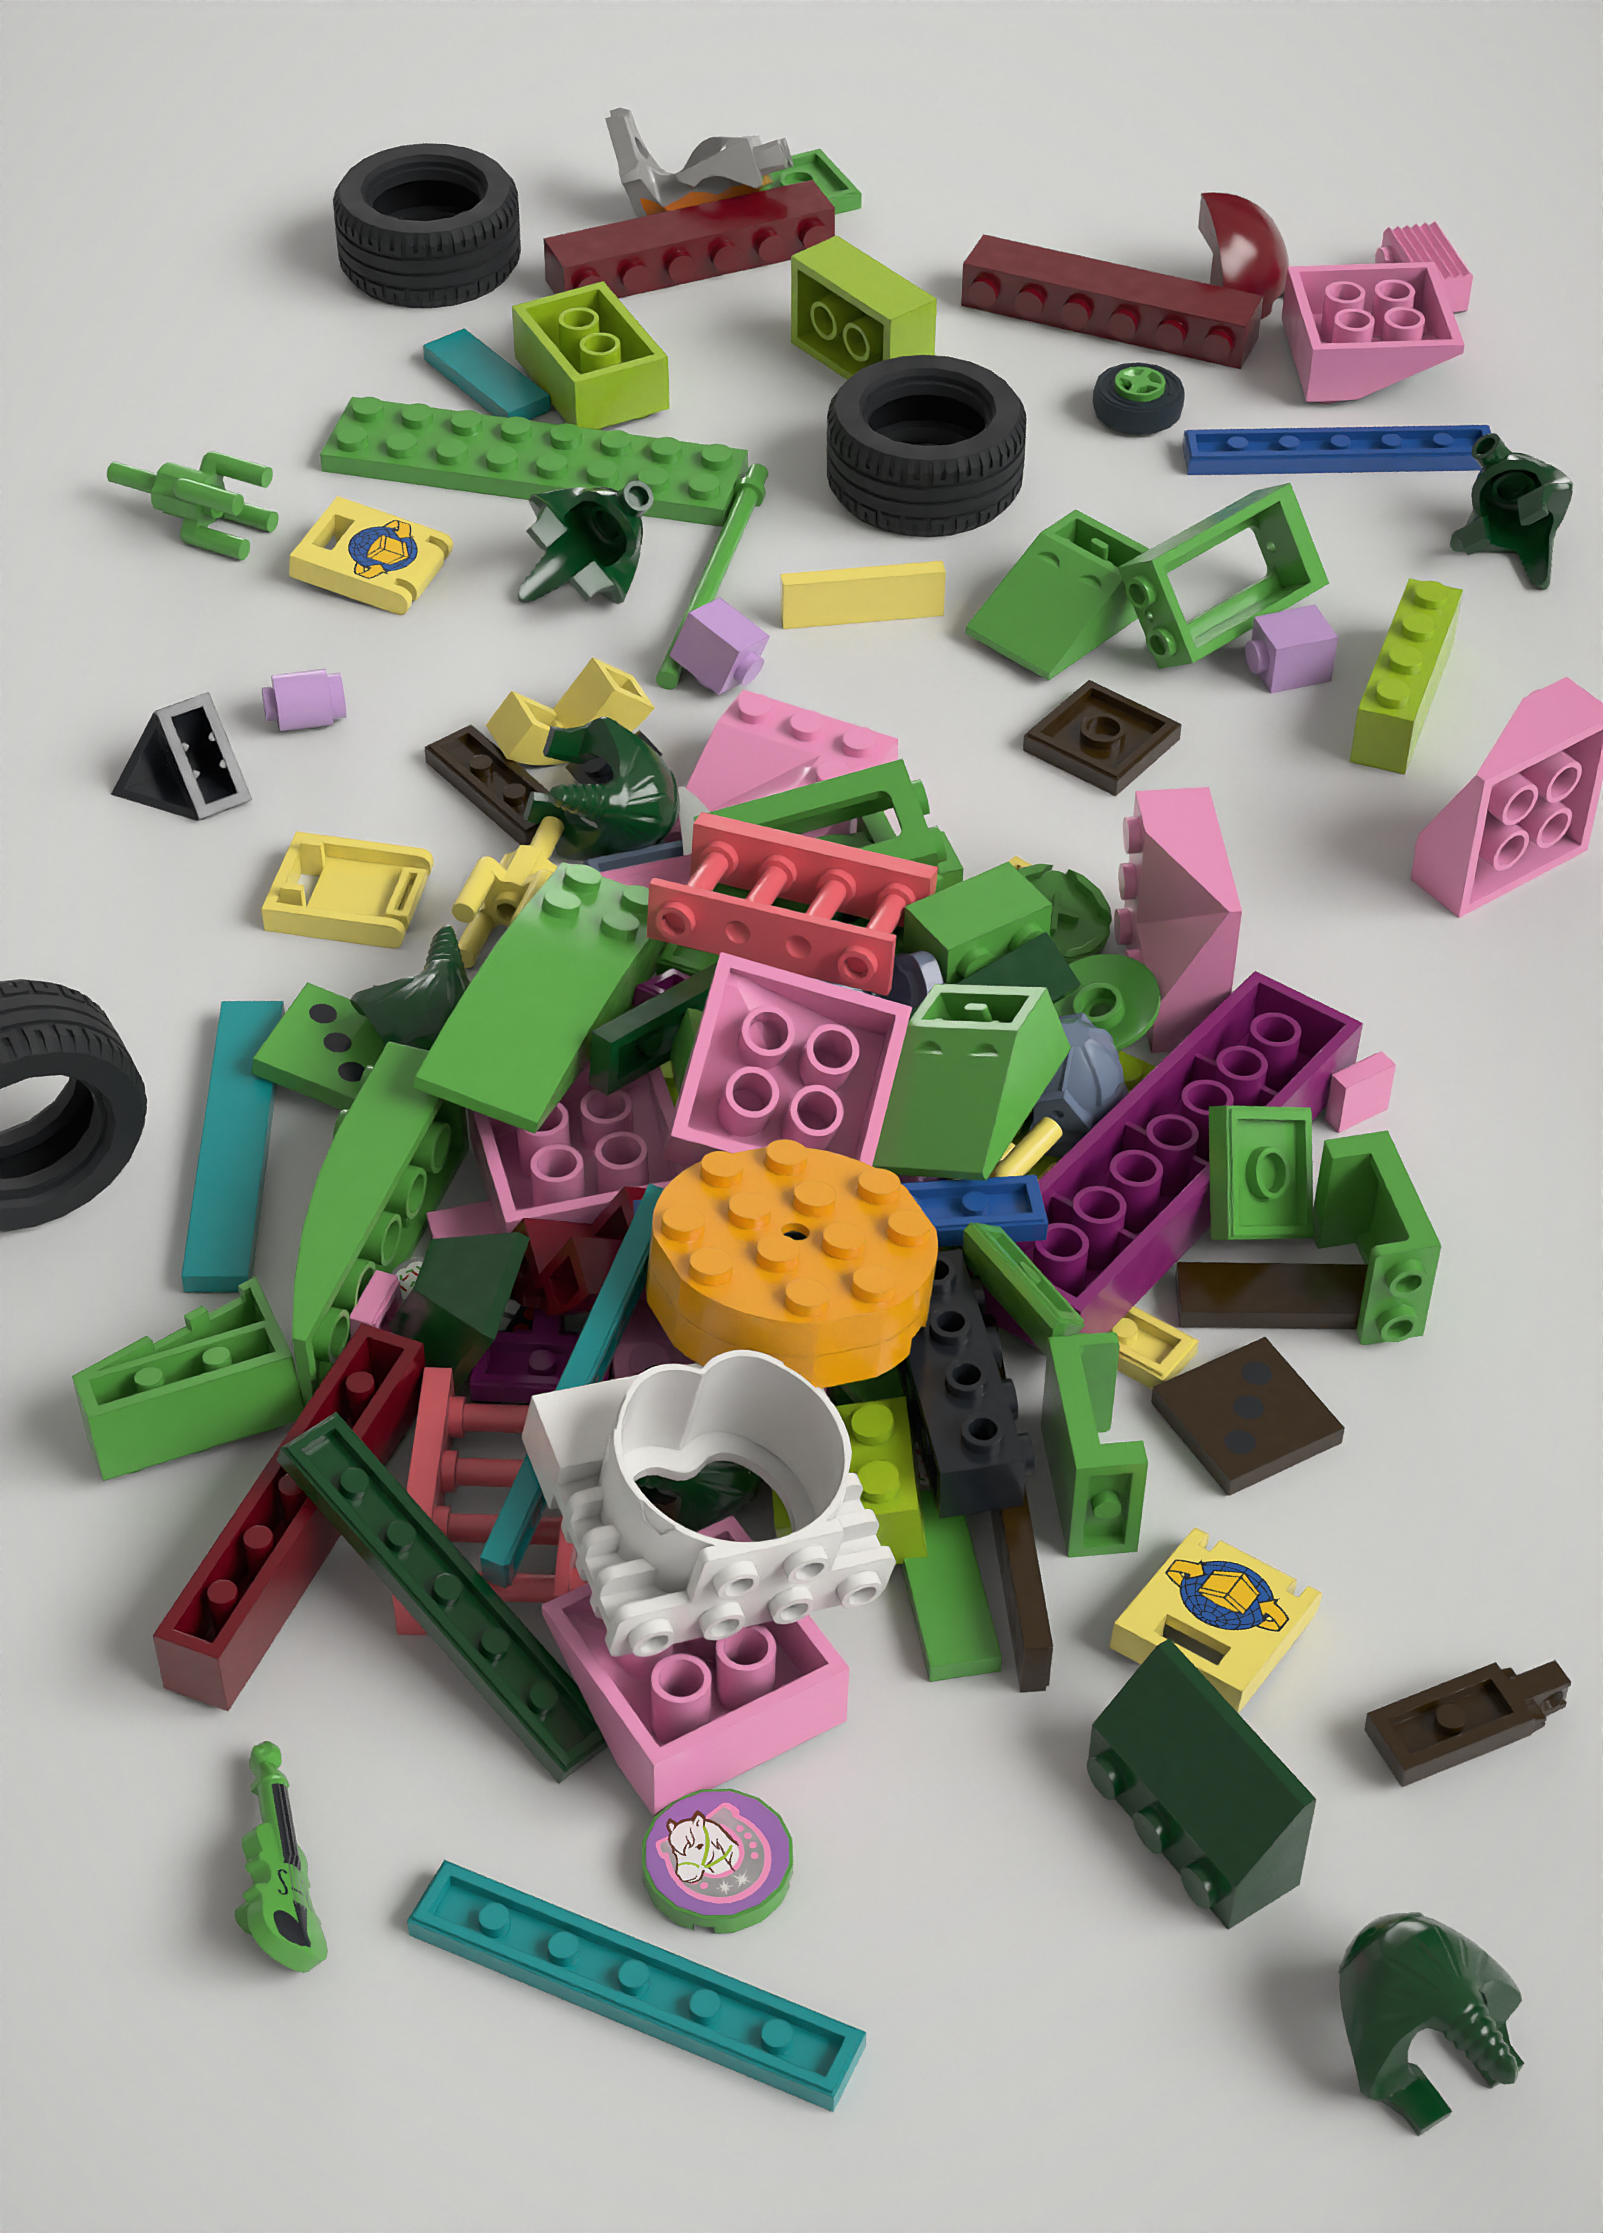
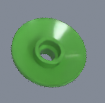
[1053,954,1161,1051]

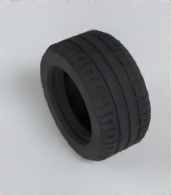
[333,143,521,308]
[826,355,1027,537]
[0,979,148,1231]

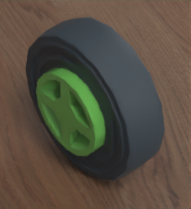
[1093,362,1185,434]

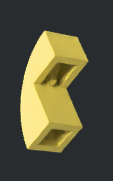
[486,657,655,765]

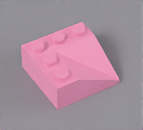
[1281,262,1465,404]
[1411,677,1603,918]
[664,689,898,843]
[1114,787,1242,1053]
[662,952,912,1166]
[467,1061,690,1233]
[542,1515,849,1817]

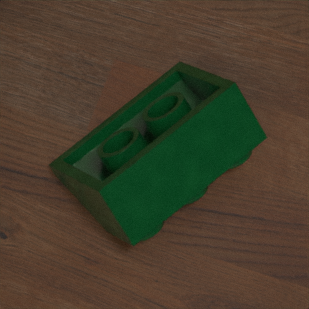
[1087,1638,1317,1930]

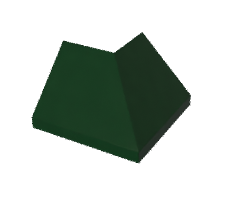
[389,1232,530,1393]

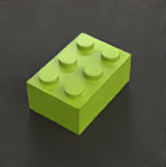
[791,235,937,380]
[512,281,670,430]

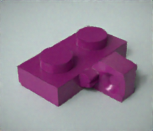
[470,1308,612,1403]

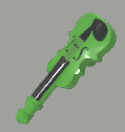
[235,1741,328,1973]

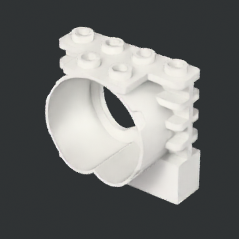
[521,1350,896,1657]

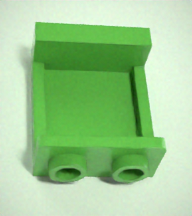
[1313,1130,1441,1345]
[1041,1332,1148,1558]

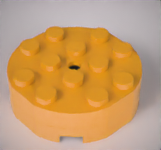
[646,1139,938,1389]

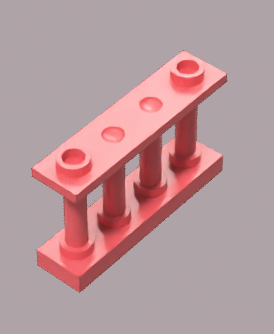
[646,812,938,996]
[392,1367,588,1635]

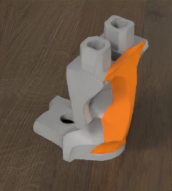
[605,108,794,218]

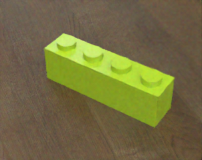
[1350,578,1463,774]

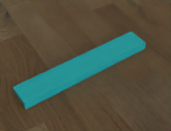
[181,1001,285,1292]
[480,1183,664,1589]
[407,1860,866,2112]

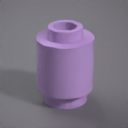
[262,669,346,731]

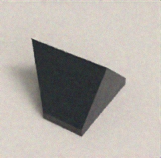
[111,692,252,821]

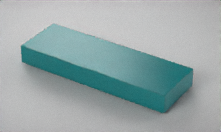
[423,328,551,420]

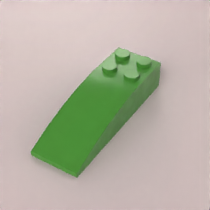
[412,862,666,1134]
[292,1042,469,1409]

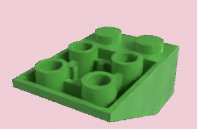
[965,509,1150,681]
[872,984,1071,1181]

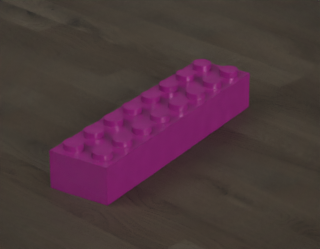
[966,971,1363,1349]

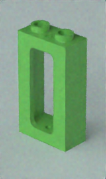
[1118,483,1329,669]
[693,759,947,913]

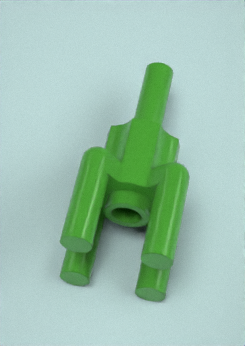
[107,451,279,560]

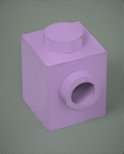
[669,598,770,695]
[1245,605,1338,694]

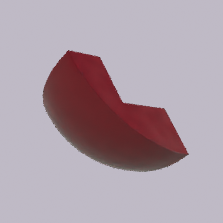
[1198,192,1289,319]
[510,1186,647,1316]

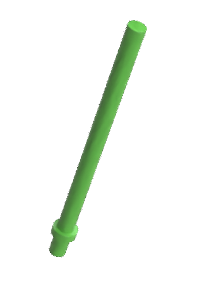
[656,464,768,690]

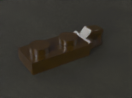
[1364,1660,1571,1787]

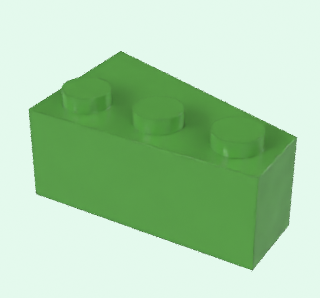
[72,1276,303,1481]

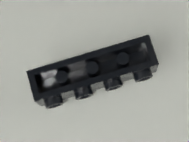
[896,1249,1035,1519]

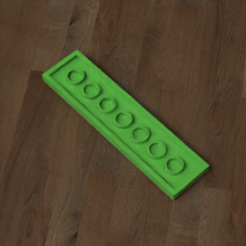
[320,397,748,527]

